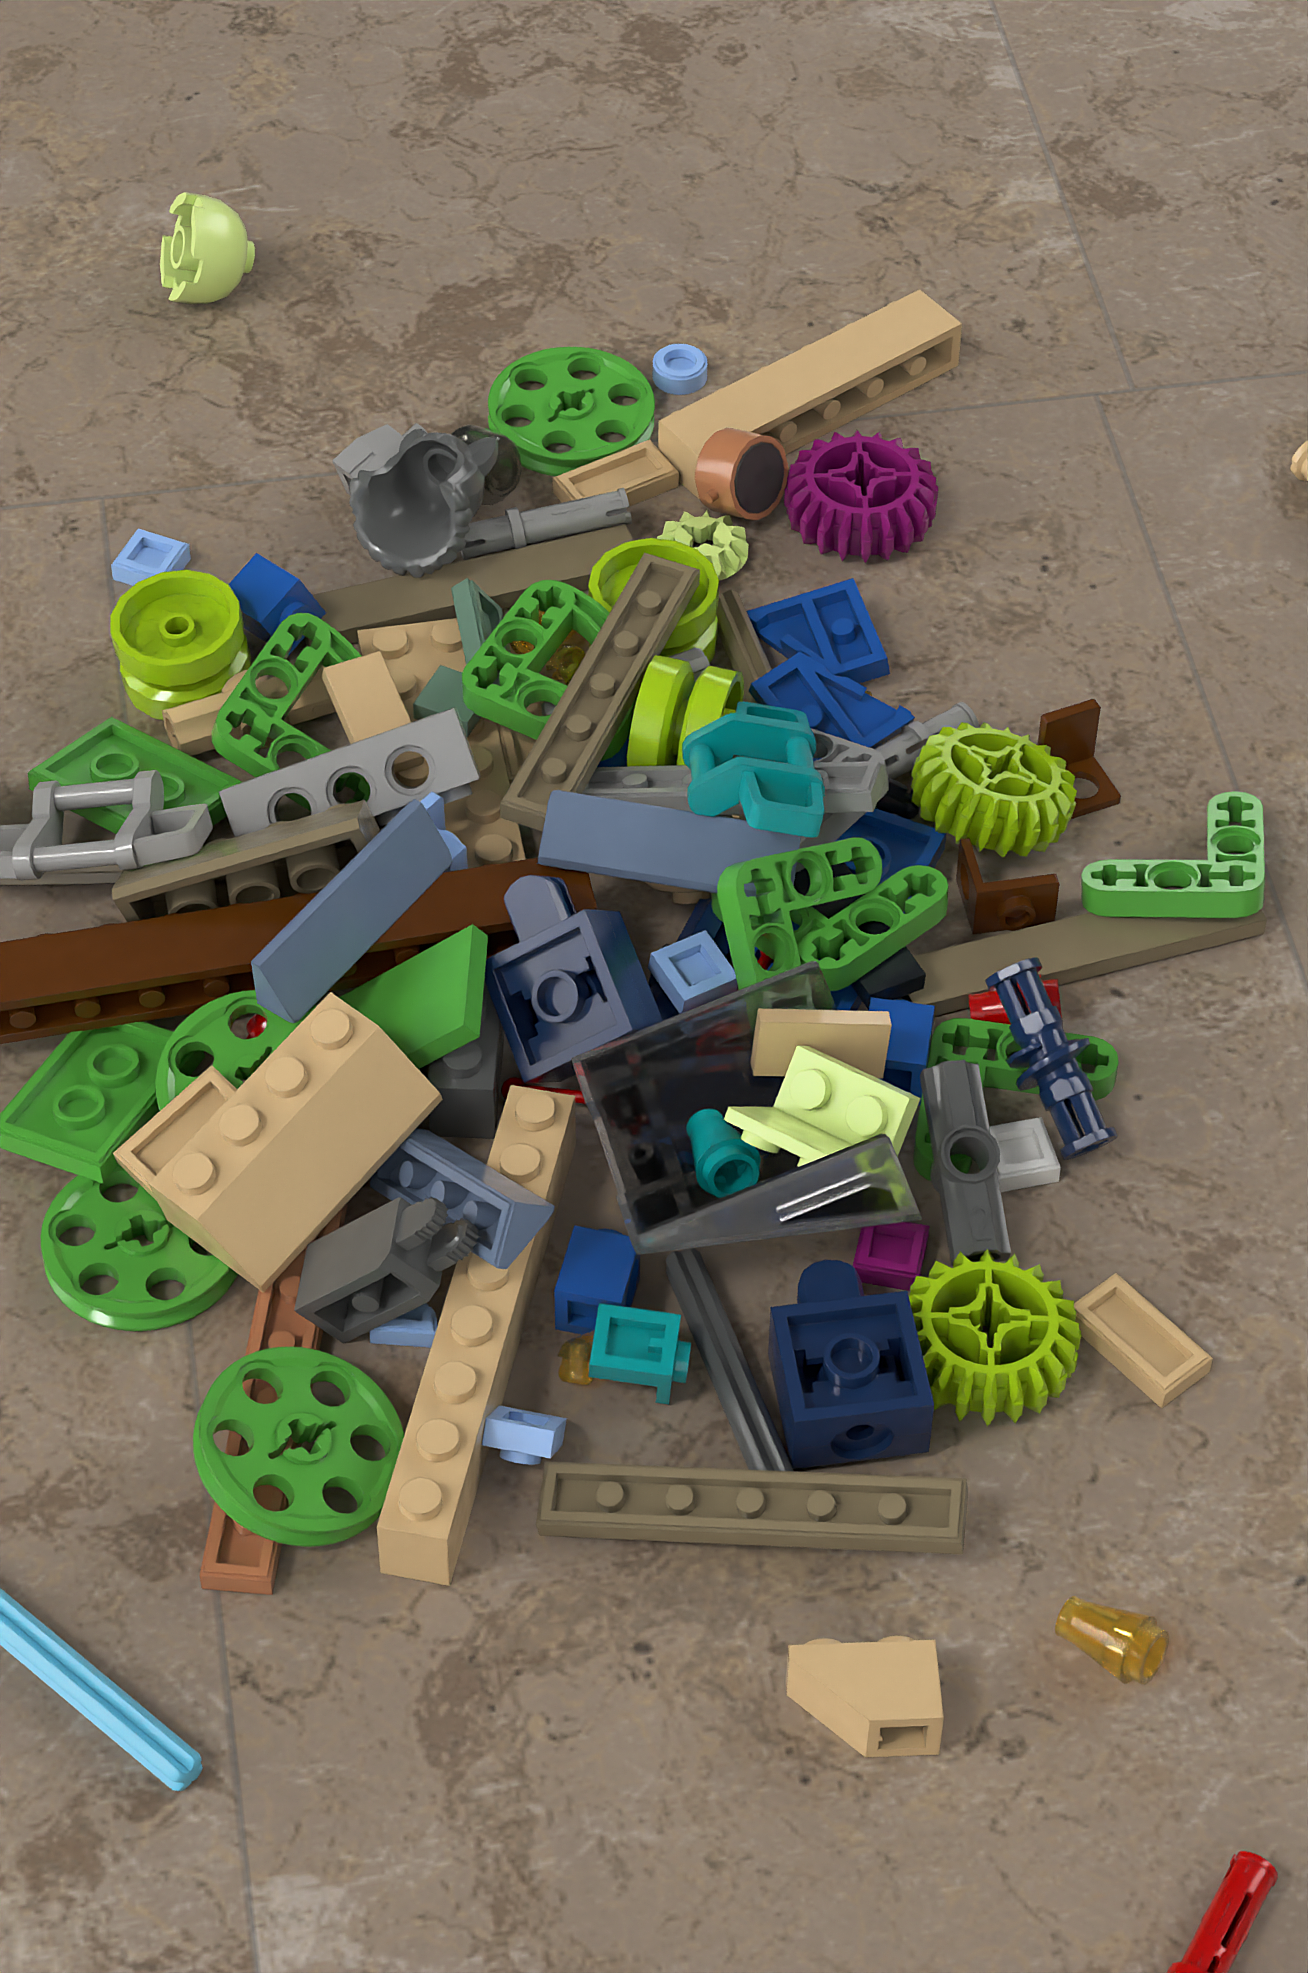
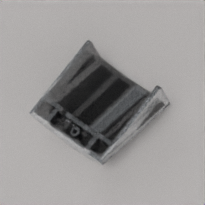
[571,961,922,1255]

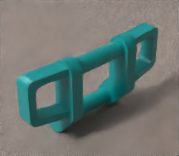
[682,701,825,838]

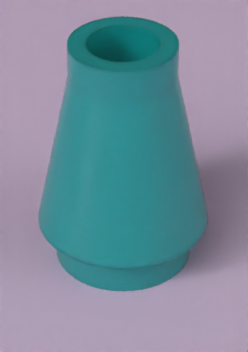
[686,1109,761,1199]

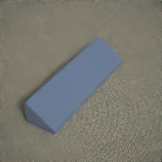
[537,790,801,897]
[251,799,452,1023]
[370,1128,555,1269]

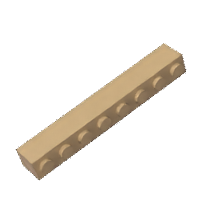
[377,1085,576,1586]

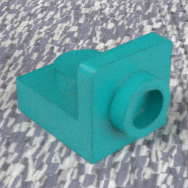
[588,1303,692,1405]

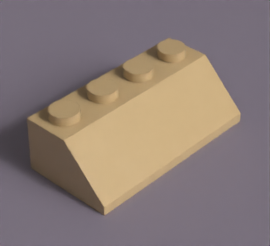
[148,992,443,1293]

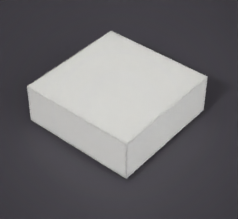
[989,1117,1061,1192]

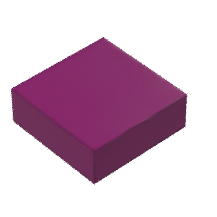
[852,1214,930,1291]

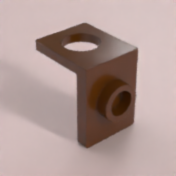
[1037,699,1121,819]
[956,838,1060,934]

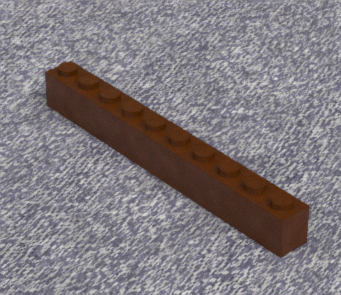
[0,858,597,1044]

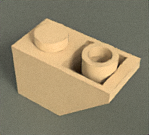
[786,1636,944,1757]

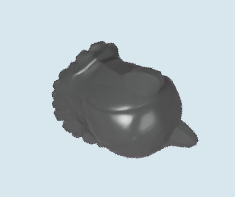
[348,429,498,578]

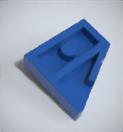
[746,578,890,684]
[749,652,915,762]

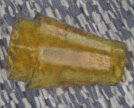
[1055,1596,1169,1685]

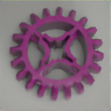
[784,429,938,563]

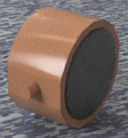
[695,427,789,520]

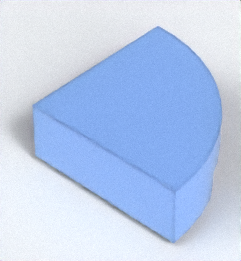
[369,1303,438,1348]

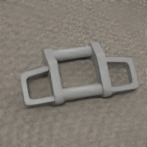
[0,770,213,881]

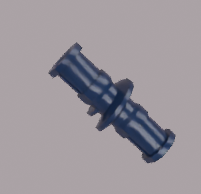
[985,957,1118,1160]

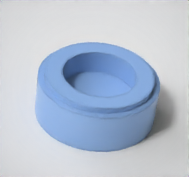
[652,344,707,395]

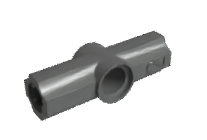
[920,1060,1011,1266]

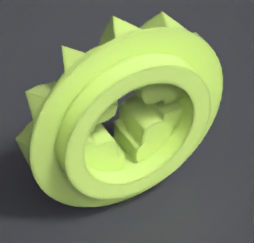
[657,509,749,581]

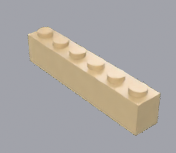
[658,289,962,499]

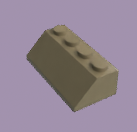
[111,800,380,922]

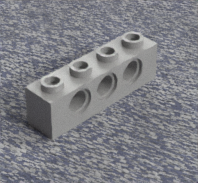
[219,707,481,837]

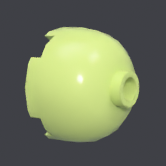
[160,192,255,304]

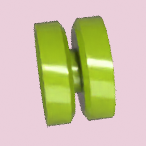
[588,538,719,663]
[110,570,252,720]
[627,655,744,767]

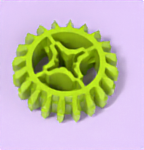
[910,722,1077,857]
[908,1249,1081,1427]

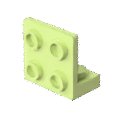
[724,1045,921,1181]

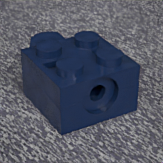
[484,875,667,1083]
[768,1259,934,1469]

